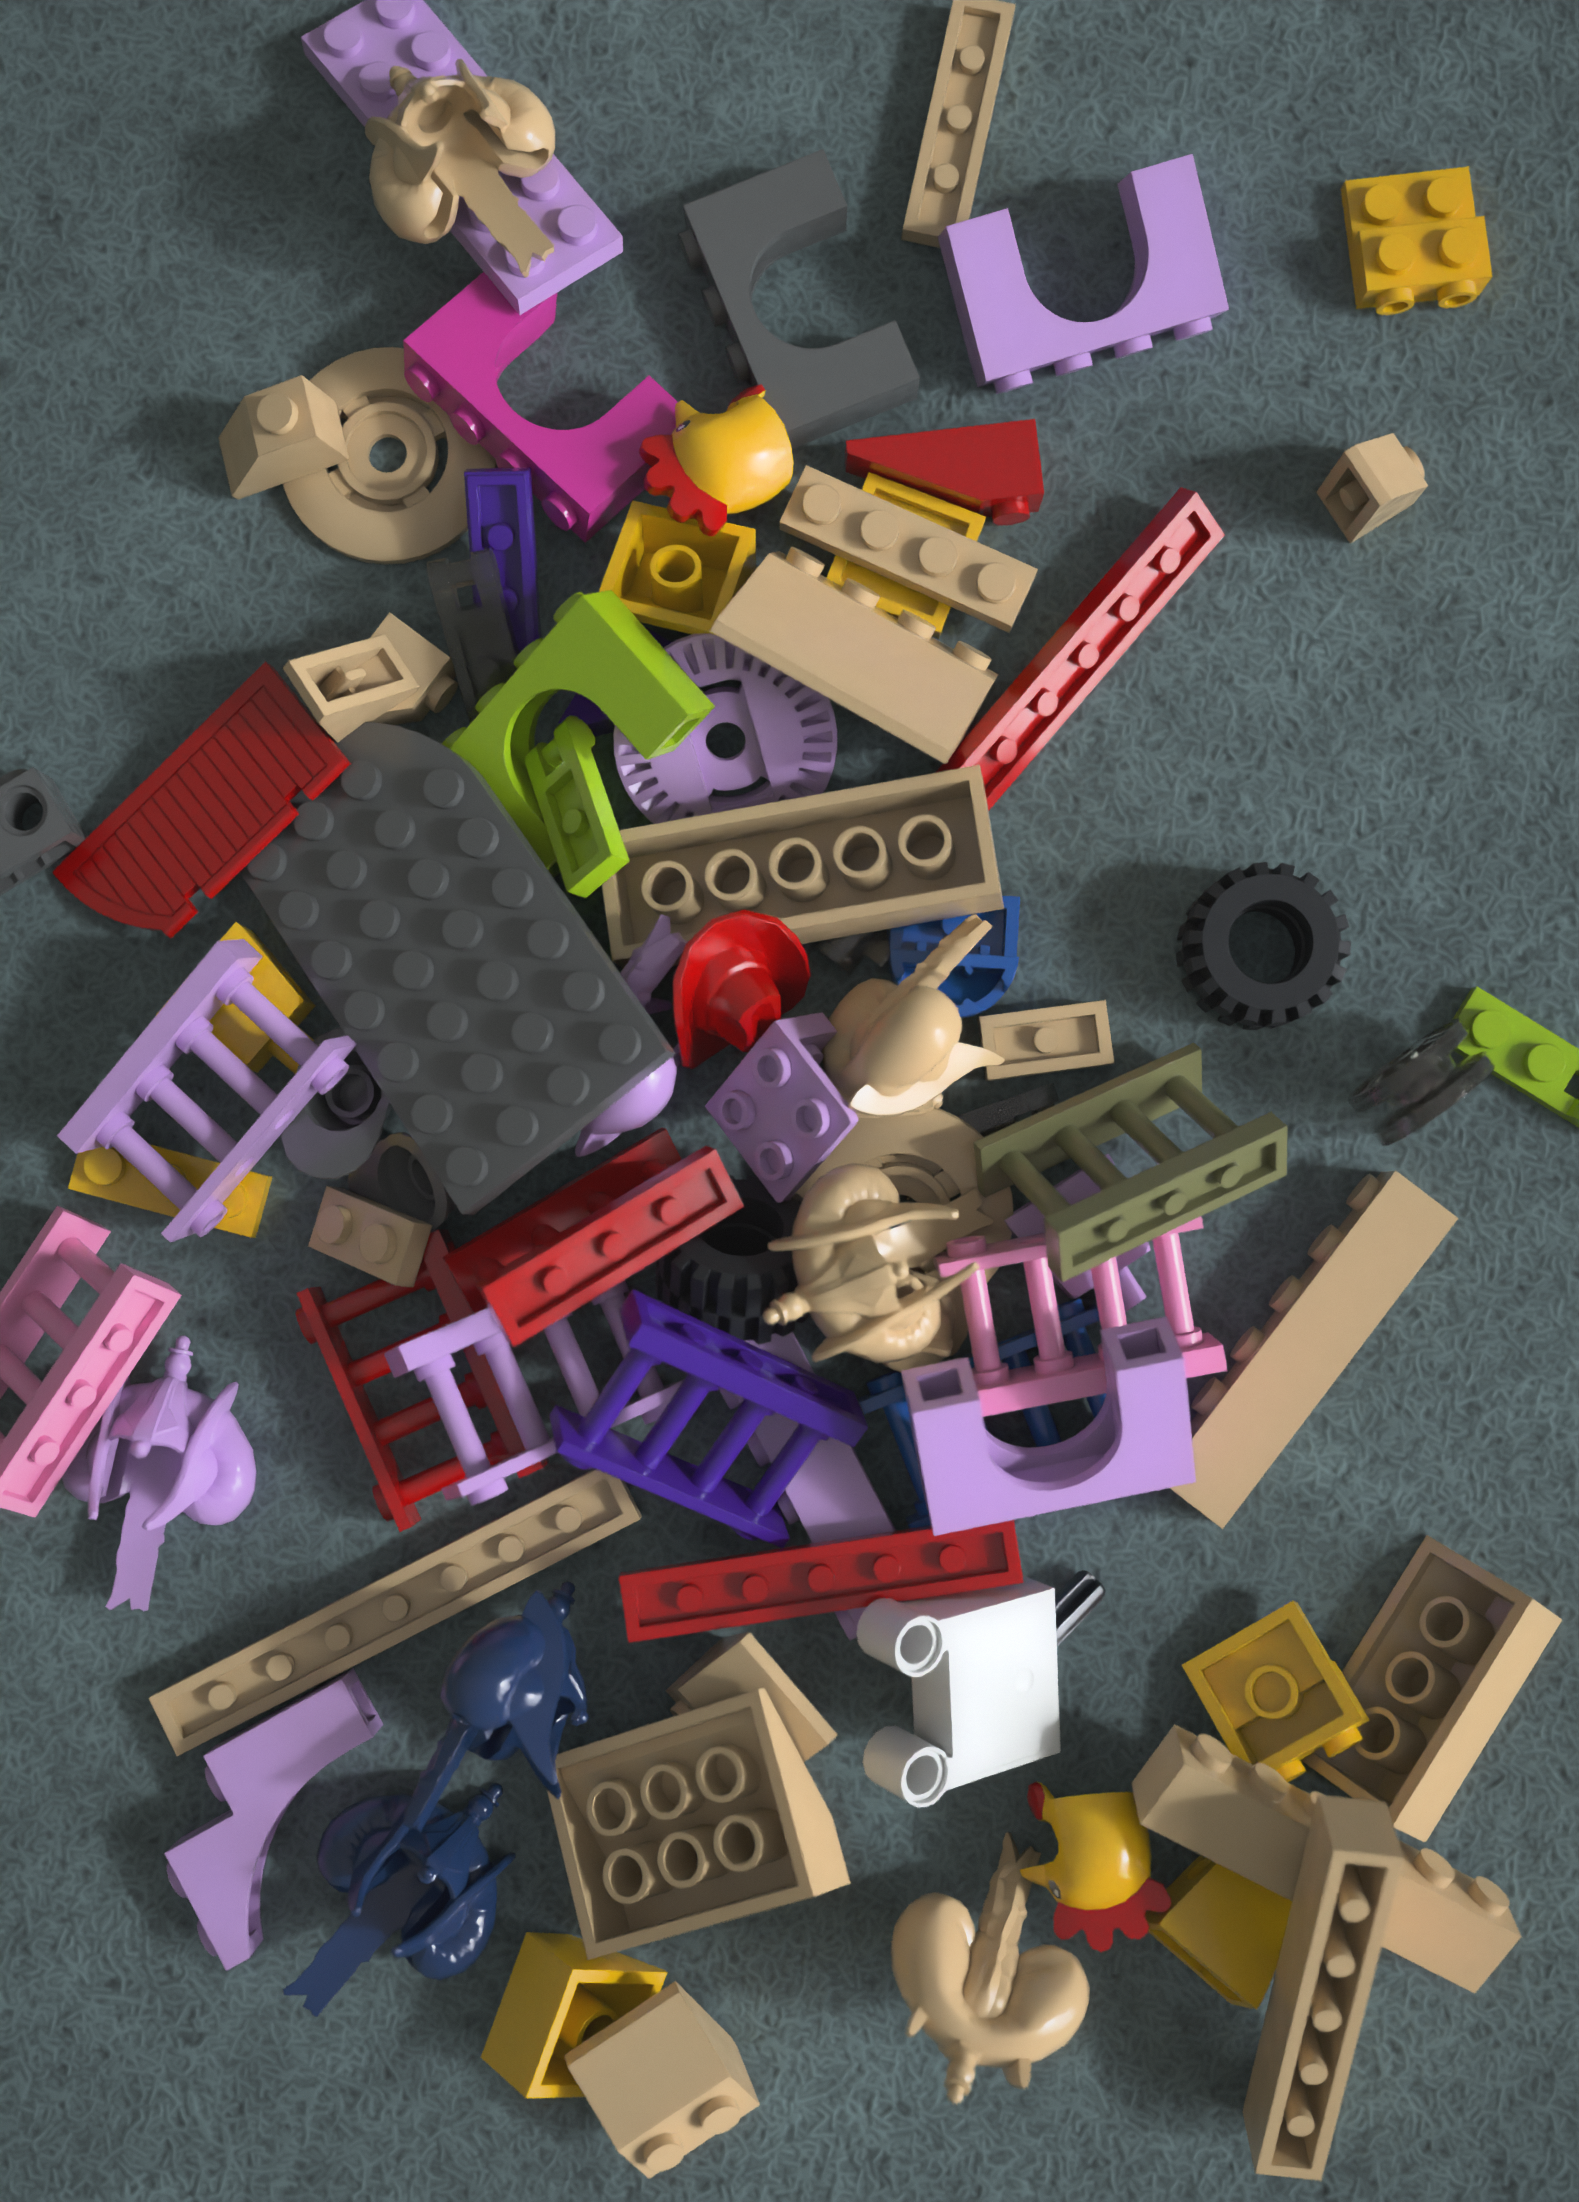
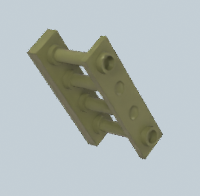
[973,1043,1288,1282]

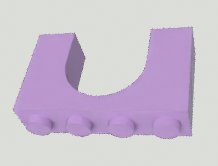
[938,154,1229,394]
[901,1316,1196,1536]

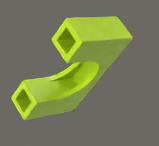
[442,590,715,878]

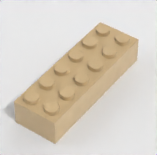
[602,765,1004,969]

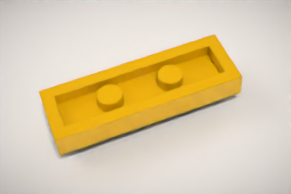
[68,1144,273,1238]

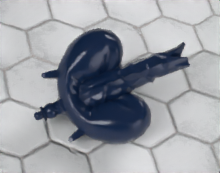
[404,1581,588,1832]
[283,1783,516,2017]

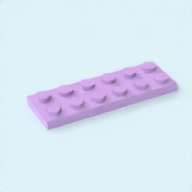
[301,0,623,315]

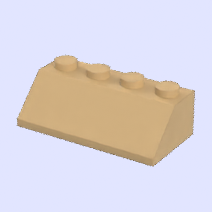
[1301,1535,1562,1843]

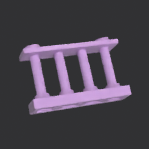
[57,939,357,1243]
[384,1268,684,1506]

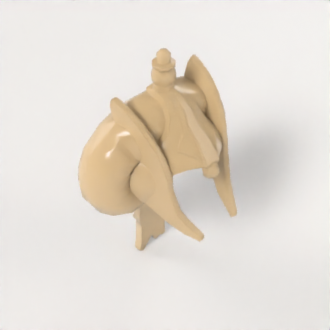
[365,59,555,278]
[822,914,1004,1119]
[763,1163,994,1363]
[891,1832,1089,2104]

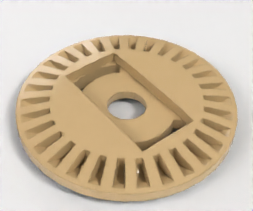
[283,347,497,564]
[795,1108,1014,1296]

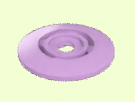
[613,633,837,824]

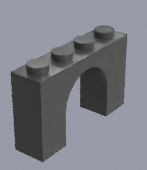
[678,149,920,449]

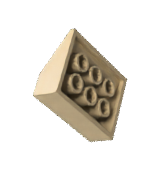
[710,547,999,764]
[547,1688,850,1960]

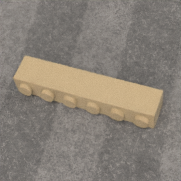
[1169,1171,1458,1529]
[1131,1724,1521,1993]
[1243,1795,1404,2181]

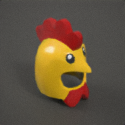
[639,384,794,536]
[1019,1781,1172,1952]

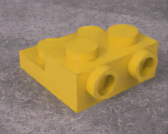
[1341,166,1493,315]
[1182,1601,1370,1783]

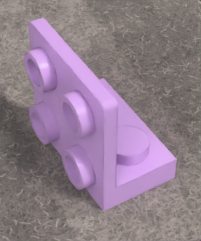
[705,1012,858,1203]

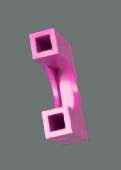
[403,272,677,543]

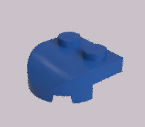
[888,896,1020,1018]

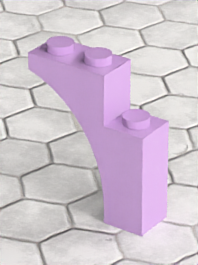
[164,1668,383,1971]

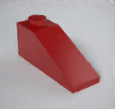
[845,419,1044,525]

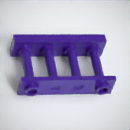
[549,1289,868,1548]

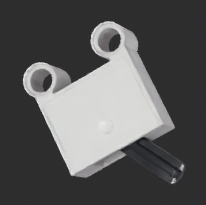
[857,1570,1106,1807]

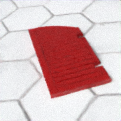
[52,661,351,938]

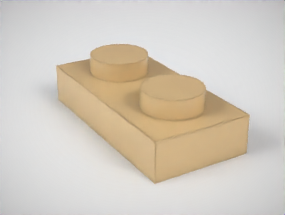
[977,1000,1114,1081]
[308,1186,432,1287]

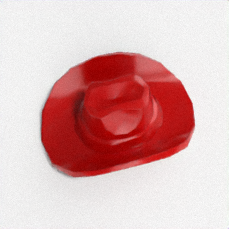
[673,909,811,1069]

